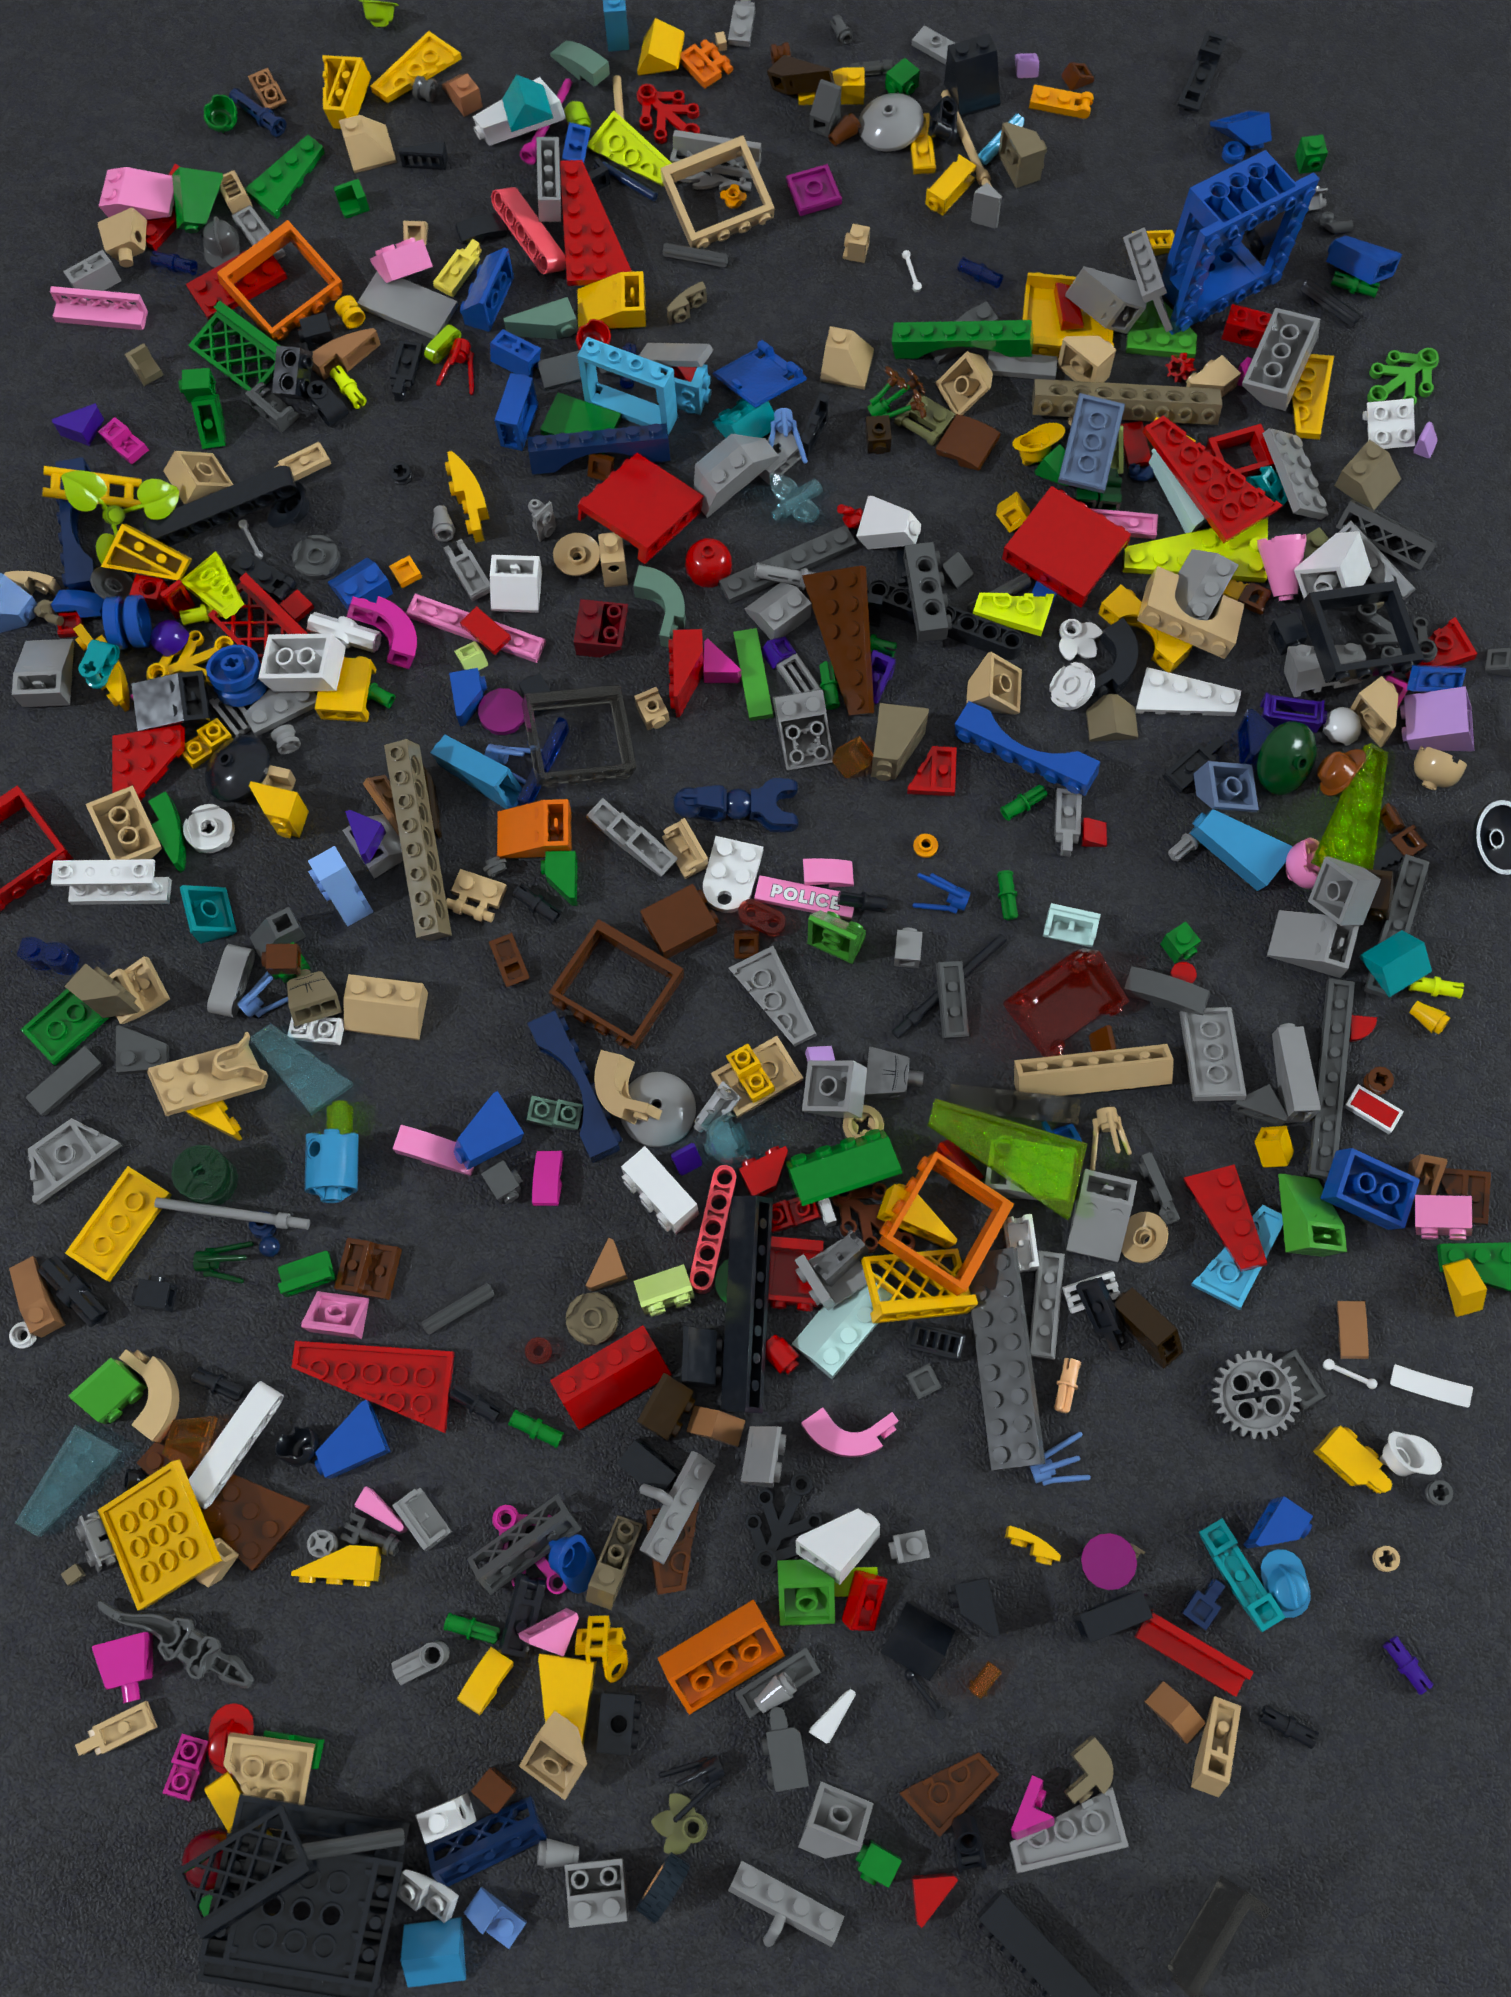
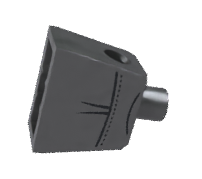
[864,1047,924,1100]

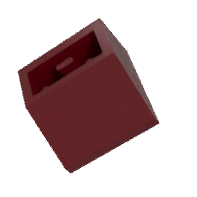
[573,599,628,658]

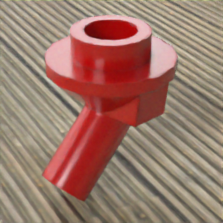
[837,504,864,529]

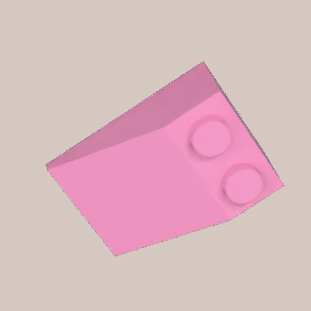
[99,167,174,220]

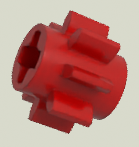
[1166,353,1196,382]

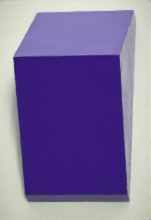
[52,403,104,446]
[345,810,386,864]

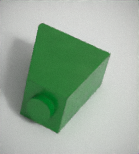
[172,167,223,233]

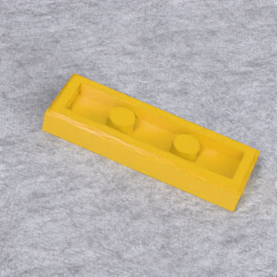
[910,113,936,174]

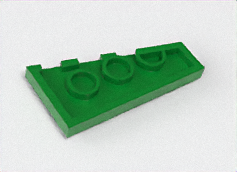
[245,135,325,219]

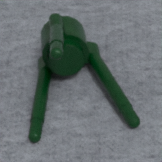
[193,1241,254,1284]

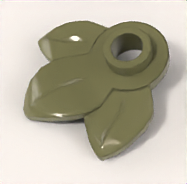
[651,1793,708,1855]

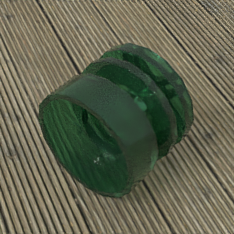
[171,1145,238,1206]

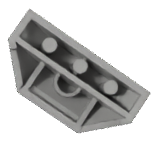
[694,434,779,518]

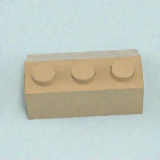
[86,785,162,860]
[344,974,428,1040]

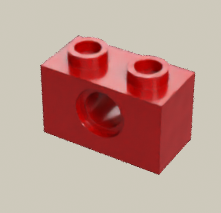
[1221,304,1272,349]

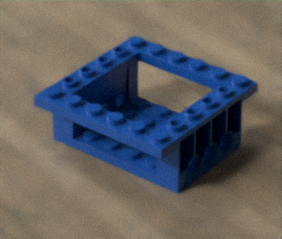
[1162,150,1319,335]

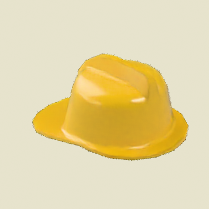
[1013,423,1065,466]

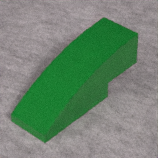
[148,791,186,873]

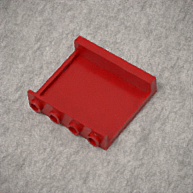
[578,453,704,564]
[1002,486,1131,608]

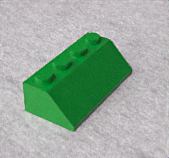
[785,1129,902,1206]

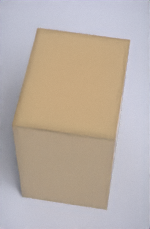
[715,31,727,52]

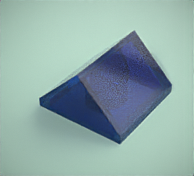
[1237,709,1275,767]

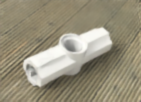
[307,612,382,653]

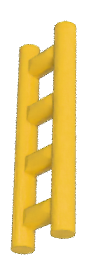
[42,466,142,510]

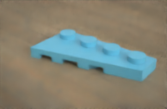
[1191,1205,1283,1310]

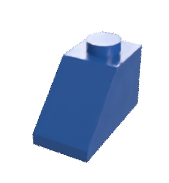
[449,668,487,726]

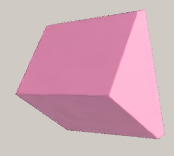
[301,1291,369,1339]

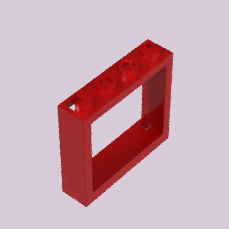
[0,785,73,911]

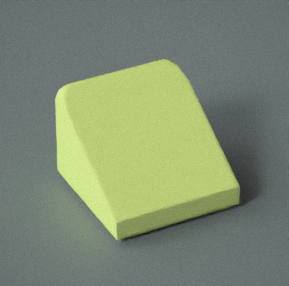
[454,641,488,670]

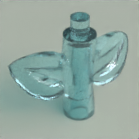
[770,474,823,522]

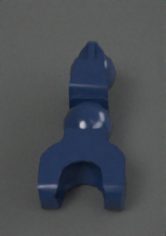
[673,778,798,832]

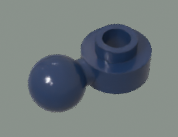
[249,1211,280,1257]

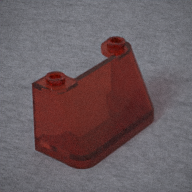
[1003,948,1129,1057]

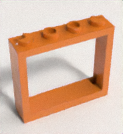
[217,220,343,342]
[878,1151,1014,1296]

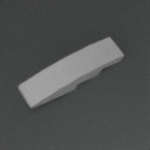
[586,798,678,877]

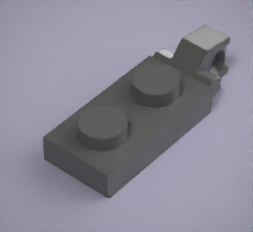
[1138,1152,1180,1225]

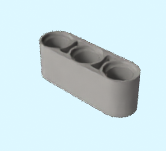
[207,944,255,1018]

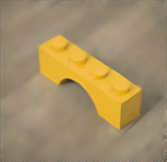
[1098,585,1193,673]

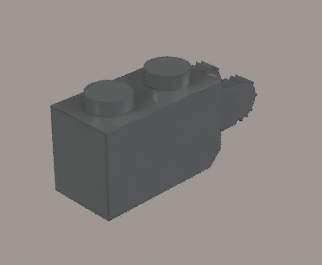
[761,1706,809,1792]

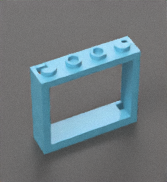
[577,337,678,436]

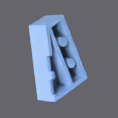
[308,846,373,927]

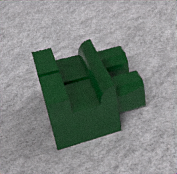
[1075,468,1122,511]

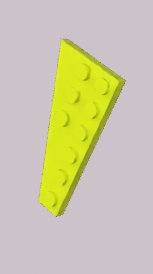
[1123,517,1268,583]

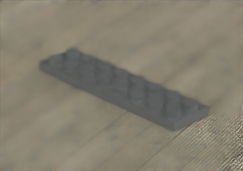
[965,1247,1045,1470]

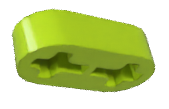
[424,324,461,364]

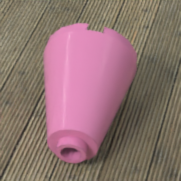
[1257,534,1306,601]

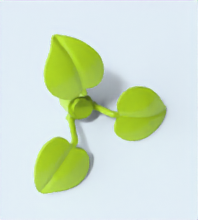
[61,470,179,571]

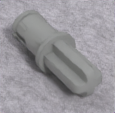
[1168,831,1200,862]

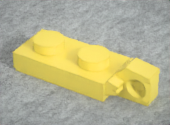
[433,239,482,297]

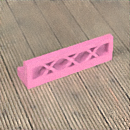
[50,286,148,330]

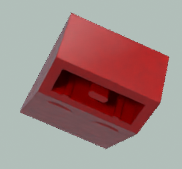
[668,629,704,717]

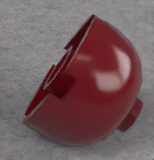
[182,1828,228,1891]

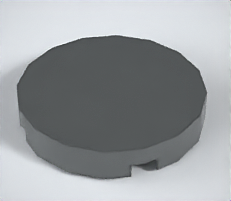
[292,535,340,580]

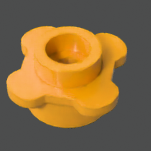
[720,184,747,208]

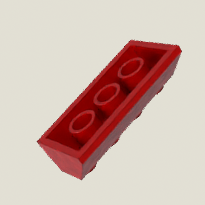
[550,1325,672,1430]

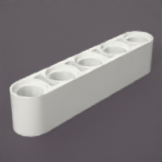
[188,1381,284,1509]

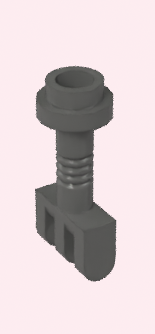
[339,1512,401,1557]

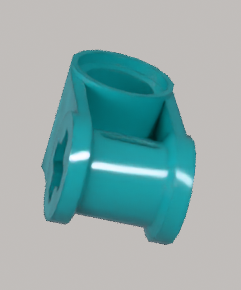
[78,639,120,689]

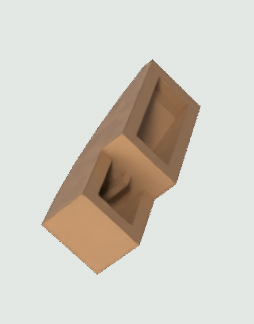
[312,328,381,381]

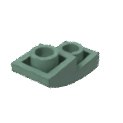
[525,1096,583,1130]

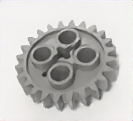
[1211,1351,1302,1439]

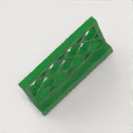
[188,300,280,393]

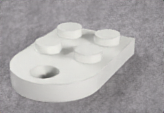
[703,836,764,913]

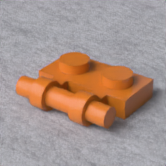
[680,39,734,89]

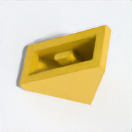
[1442,1258,1487,1317]

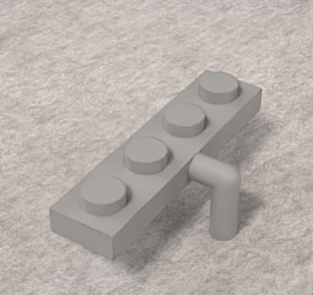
[639,1451,716,1564]
[728,1861,845,1947]

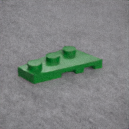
[1437,1242,1511,1292]

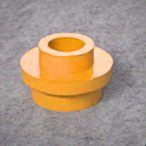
[913,834,938,858]

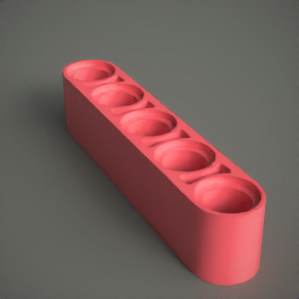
[491,187,566,274]
[690,1165,737,1294]

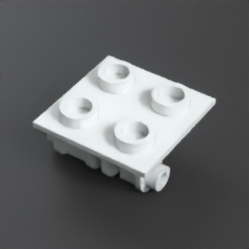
[1363,398,1415,449]

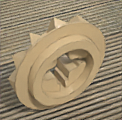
[843,1105,884,1138]

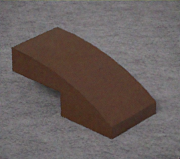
[489,933,530,988]

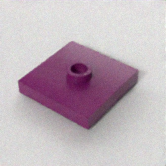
[786,164,842,216]

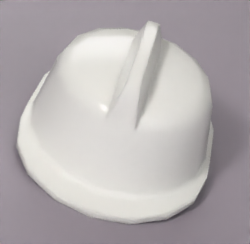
[1379,1431,1442,1476]

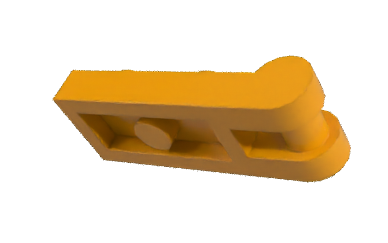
[1029,84,1094,119]

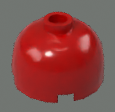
[685,538,732,587]

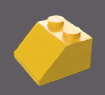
[249,781,309,838]

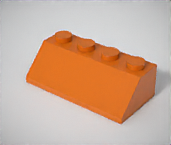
[658,1599,785,1715]

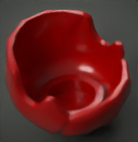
[576,319,611,350]

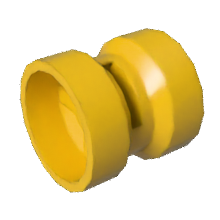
[335,295,365,329]

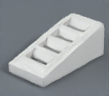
[809,1689,856,1743]

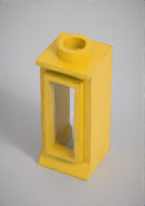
[925,154,977,216]

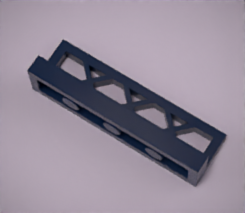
[426,1795,547,1887]

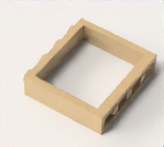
[661,135,775,248]

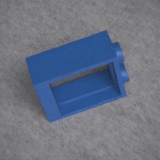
[495,373,538,451]

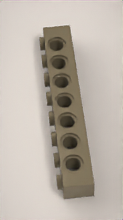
[1032,379,1222,425]
[384,739,452,941]

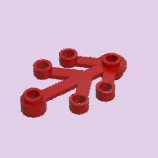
[637,84,700,144]

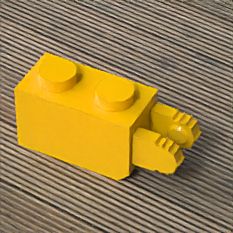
[1313,1425,1393,1494]

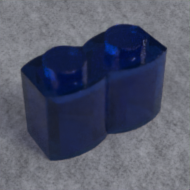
[17,937,80,975]

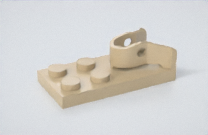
[147,1032,268,1116]

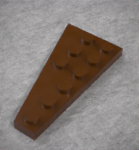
[802,566,874,715]
[137,1442,311,1571]

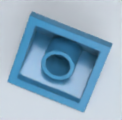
[401,1917,466,1988]

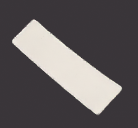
[1390,1364,1473,1408]

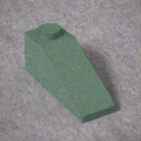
[503,297,578,339]

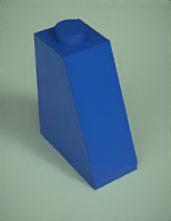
[1326,236,1402,285]
[454,1091,524,1170]
[315,1400,391,1479]

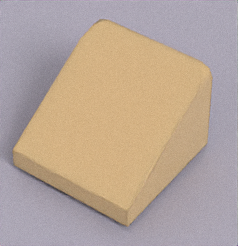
[403,221,428,245]

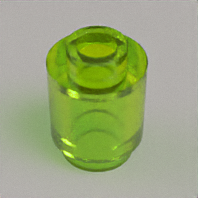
[327,1100,353,1134]

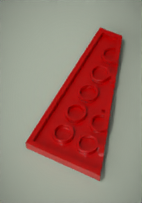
[1142,415,1283,544]

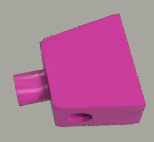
[92,1632,153,1703]

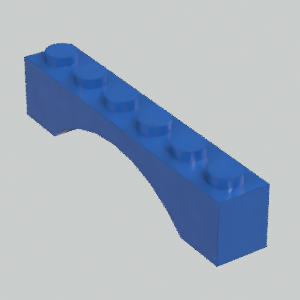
[955,701,1100,796]

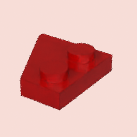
[907,746,957,796]

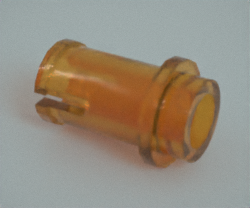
[968,1661,1002,1700]

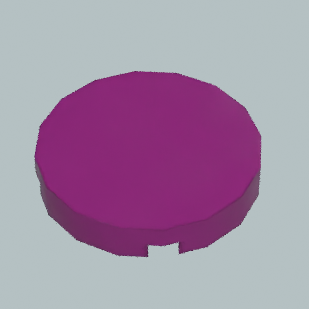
[478,688,527,735]
[1081,1533,1137,1590]

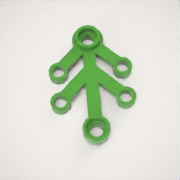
[1367,348,1439,406]

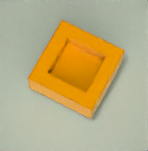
[389,555,422,588]

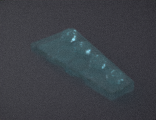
[15,1425,123,1537]

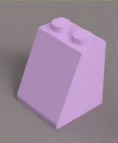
[1400,686,1475,751]

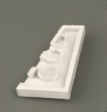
[1135,667,1241,716]

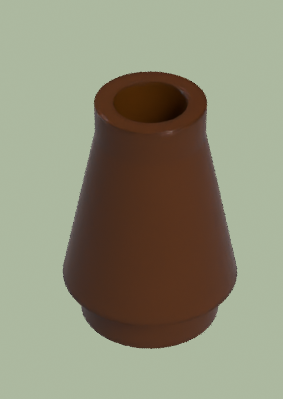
[828,113,861,146]

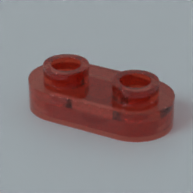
[738,899,786,936]

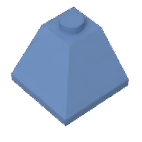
[0,573,37,633]

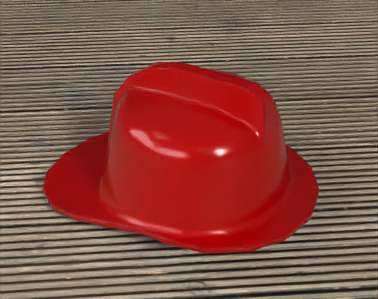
[208,1703,254,1775]

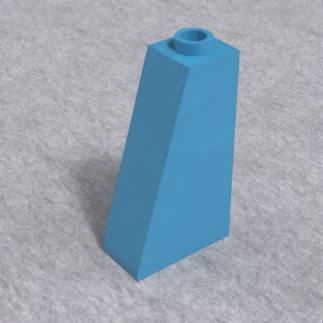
[430,735,526,809]
[1190,809,1293,891]

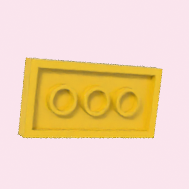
[65,1166,172,1282]

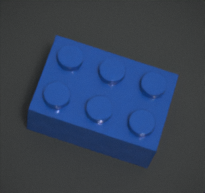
[1320,1148,1420,1230]

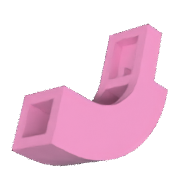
[801,1408,898,1458]

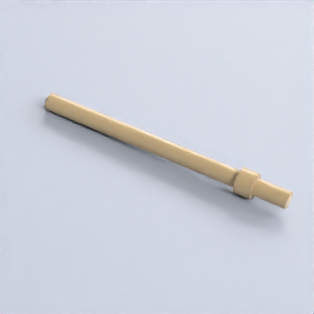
[941,90,992,186]

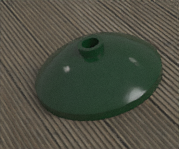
[1257,721,1317,795]

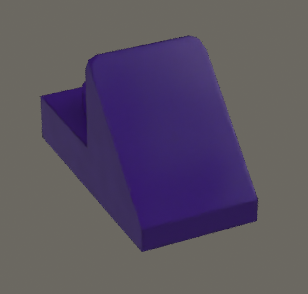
[871,650,896,704]

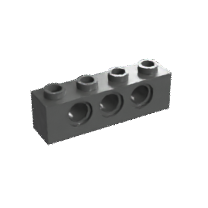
[904,542,952,642]

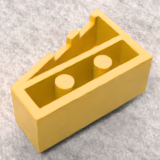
[322,55,371,129]
[101,524,192,580]

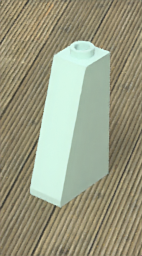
[1149,448,1207,533]

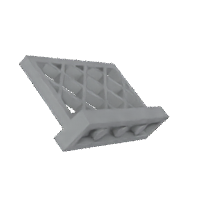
[1123,227,1173,332]

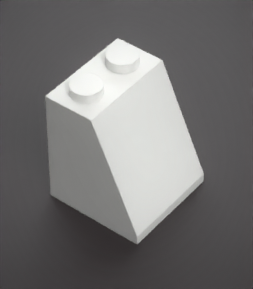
[1294,531,1371,598]

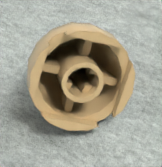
[1414,746,1467,791]

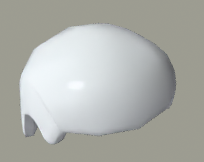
[1322,707,1361,746]

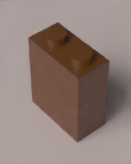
[640,884,719,959]

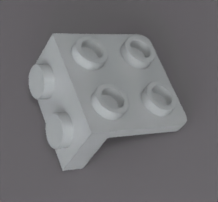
[795,1239,867,1310]

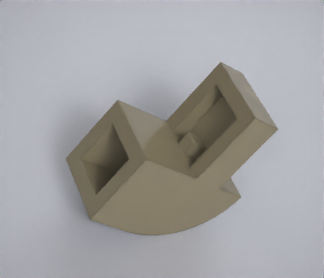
[1063,1736,1113,1804]

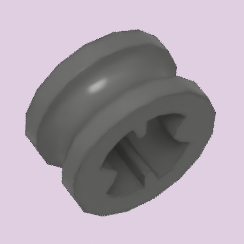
[1425,1480,1453,1506]

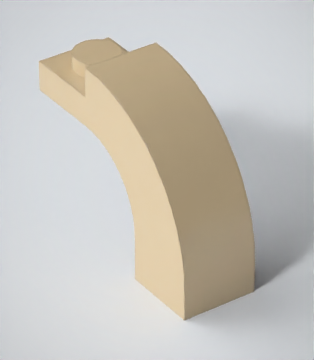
[594,1050,662,1125]
[119,1349,179,1443]

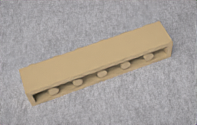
[1014,1044,1174,1100]

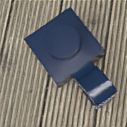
[1181,1579,1225,1631]

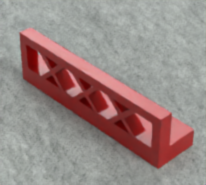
[1135,1612,1253,1697]

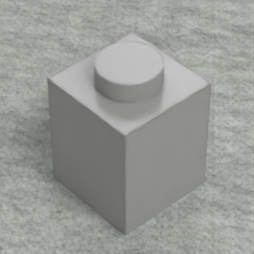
[894,928,923,968]

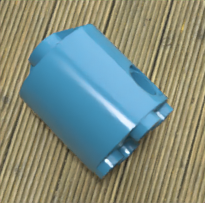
[305,1129,359,1203]

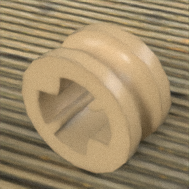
[1372,1546,1400,1572]

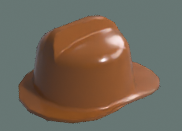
[1317,749,1366,796]

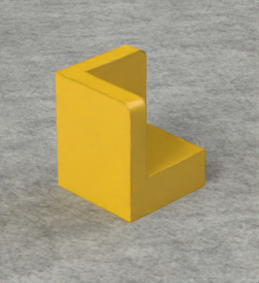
[996,491,1030,533]
[1254,1126,1294,1167]

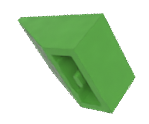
[1278,1173,1347,1257]

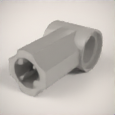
[391,1640,450,1685]

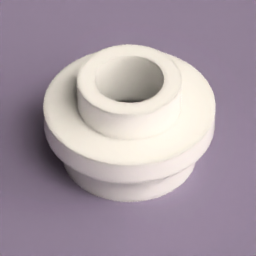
[9,1322,37,1349]

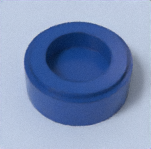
[1222,141,1245,165]

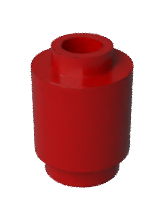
[765,1334,800,1374]

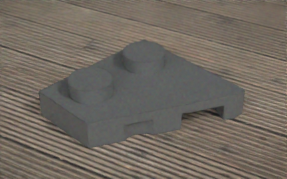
[116,1025,169,1075]

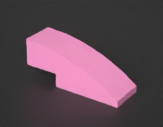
[393,1125,474,1176]

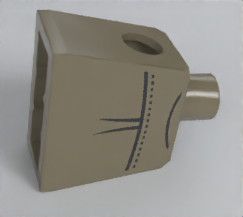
[287,969,342,1027]

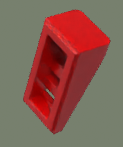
[160,579,195,619]

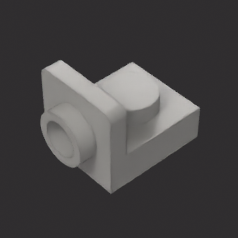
[888,1530,930,1564]

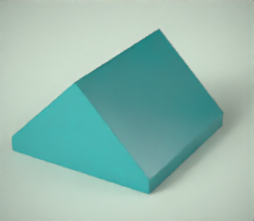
[502,74,553,132]
[180,885,237,944]
[1359,930,1432,998]

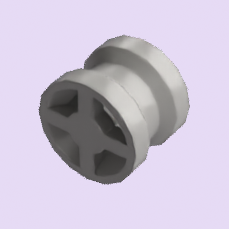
[271,724,301,754]
[307,1530,339,1558]

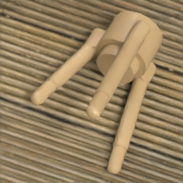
[1090,1107,1132,1171]

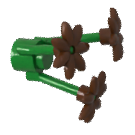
[867,366,926,419]

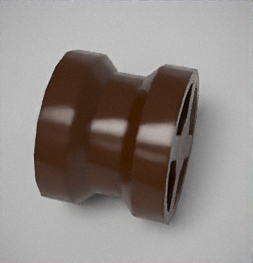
[770,42,791,65]
[1362,1067,1394,1096]

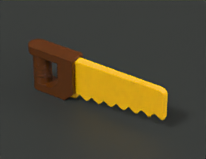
[1222,579,1272,615]

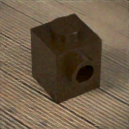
[865,415,892,454]

